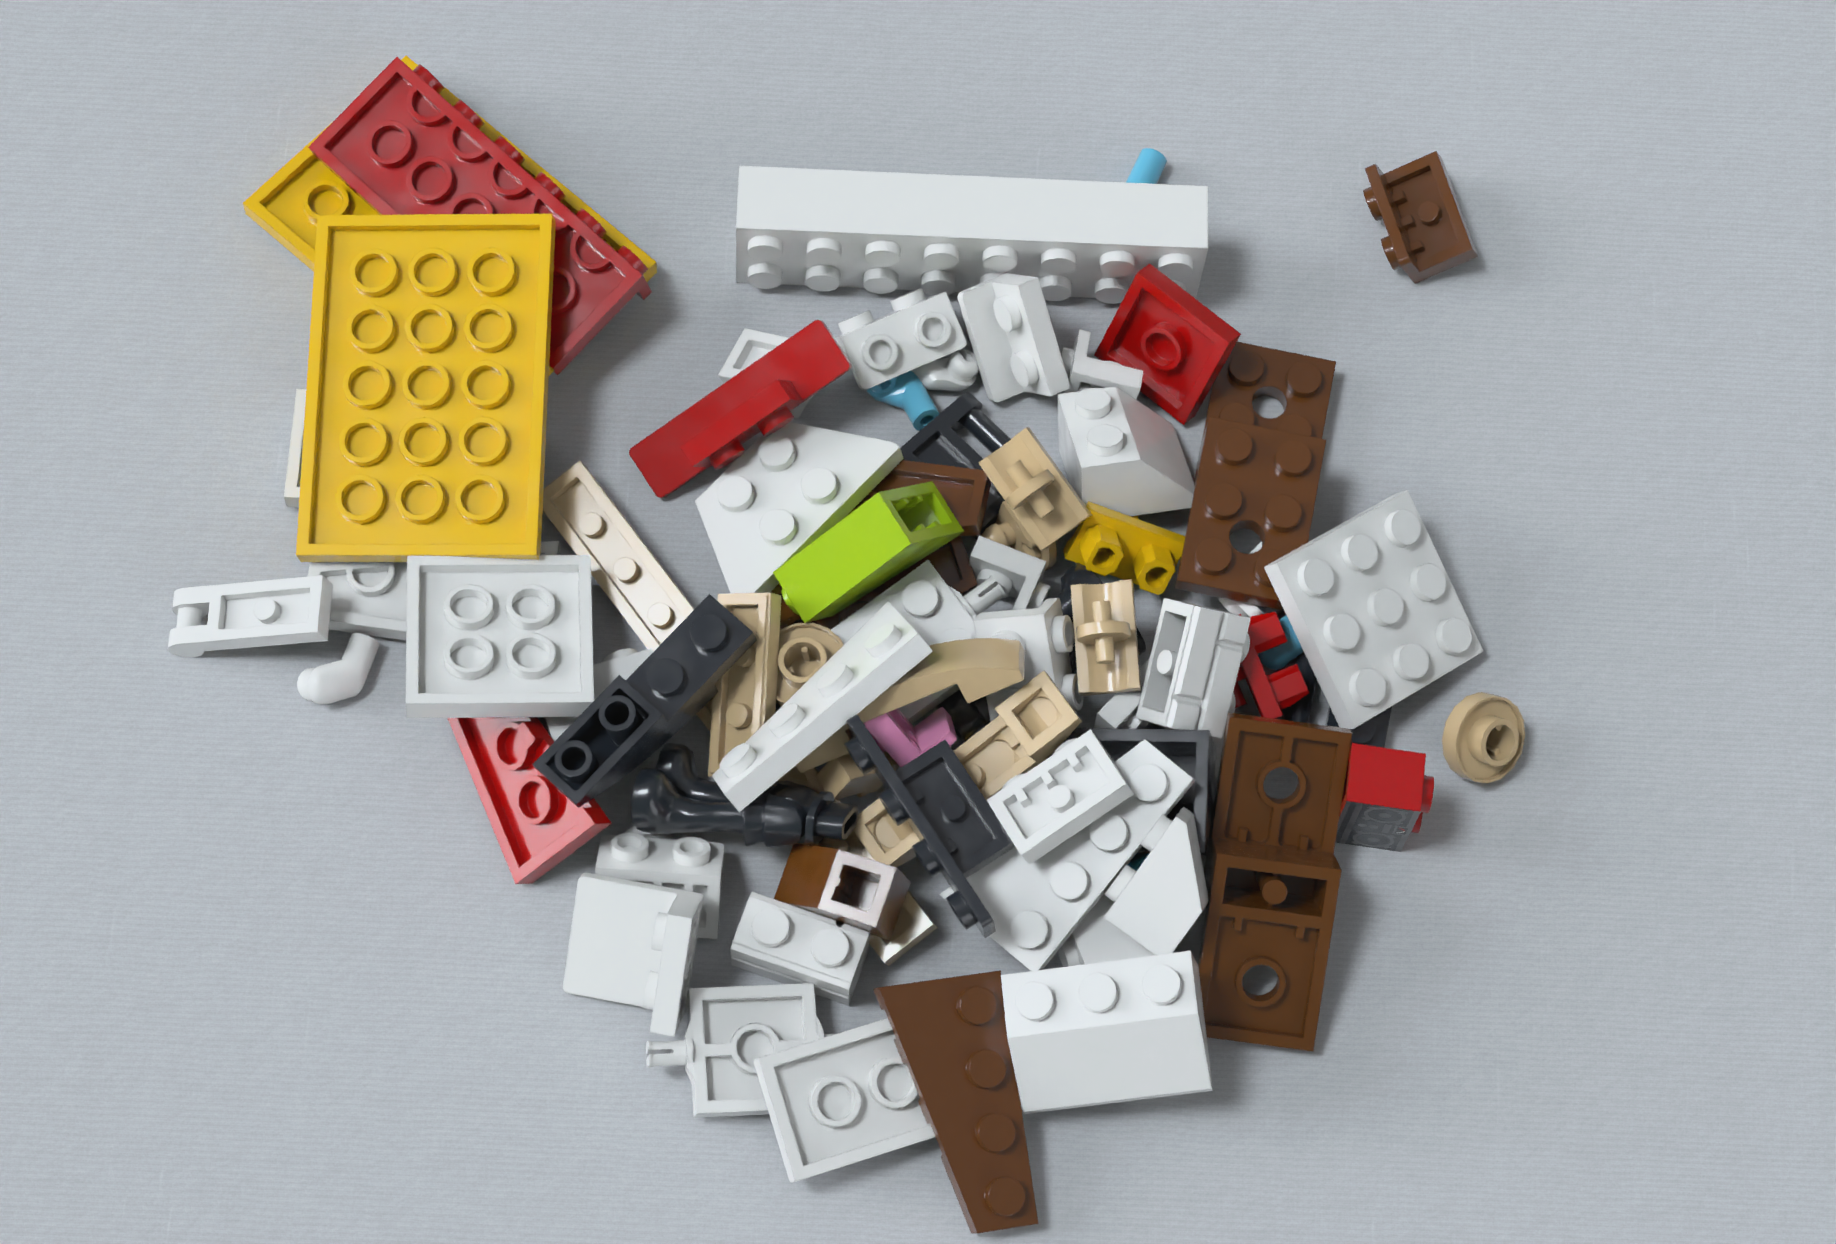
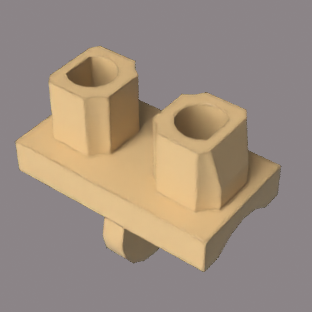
[979,427,1092,551]
[1071,579,1141,696]

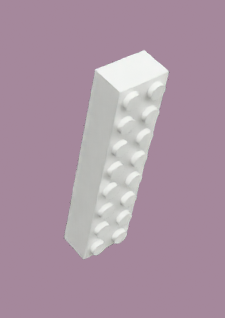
[736,166,1208,304]

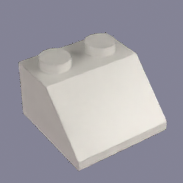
[1058,386,1195,516]

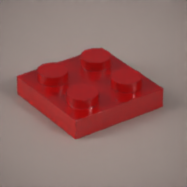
[1094,263,1241,425]

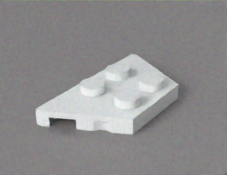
[695,422,904,594]

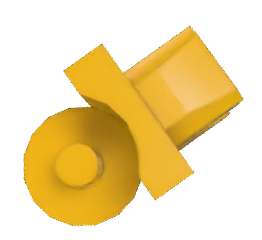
[1063,501,1185,595]

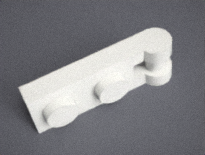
[168,575,333,657]

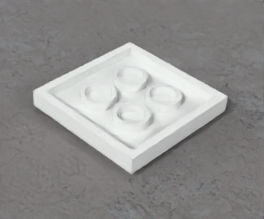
[1264,490,1483,729]
[406,555,594,718]

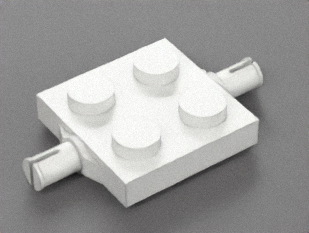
[831,560,1007,724]
[646,983,837,1118]

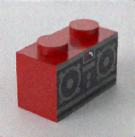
[1335,743,1434,852]

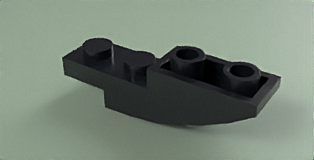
[532,594,757,808]

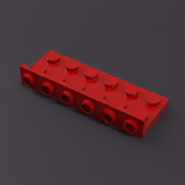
[308,57,652,376]

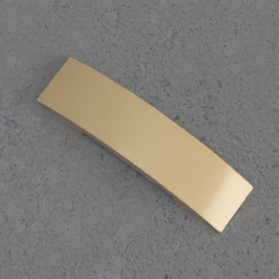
[796,638,1025,773]
[854,671,1082,867]

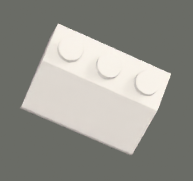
[1001,951,1213,1114]

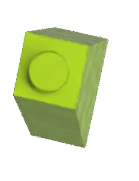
[773,481,964,623]

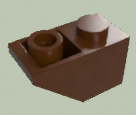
[774,843,911,940]

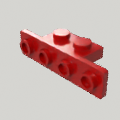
[629,320,852,498]

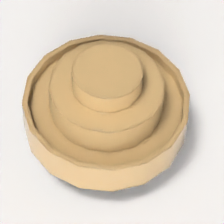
[776,623,843,707]
[1442,692,1525,783]

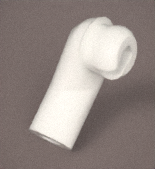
[911,349,979,391]
[297,633,380,705]

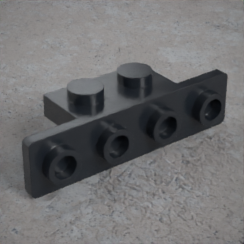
[844,714,1014,938]

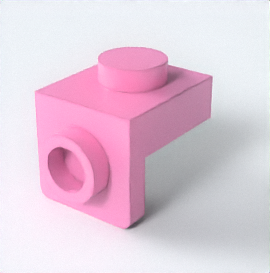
[863,707,957,767]

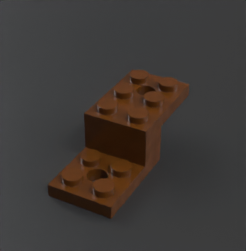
[1175,342,1336,611]
[1198,713,1352,1051]

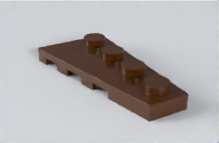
[873,970,1039,1234]

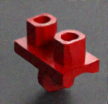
[1233,612,1309,719]

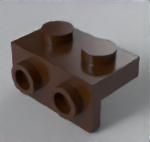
[1363,151,1478,284]

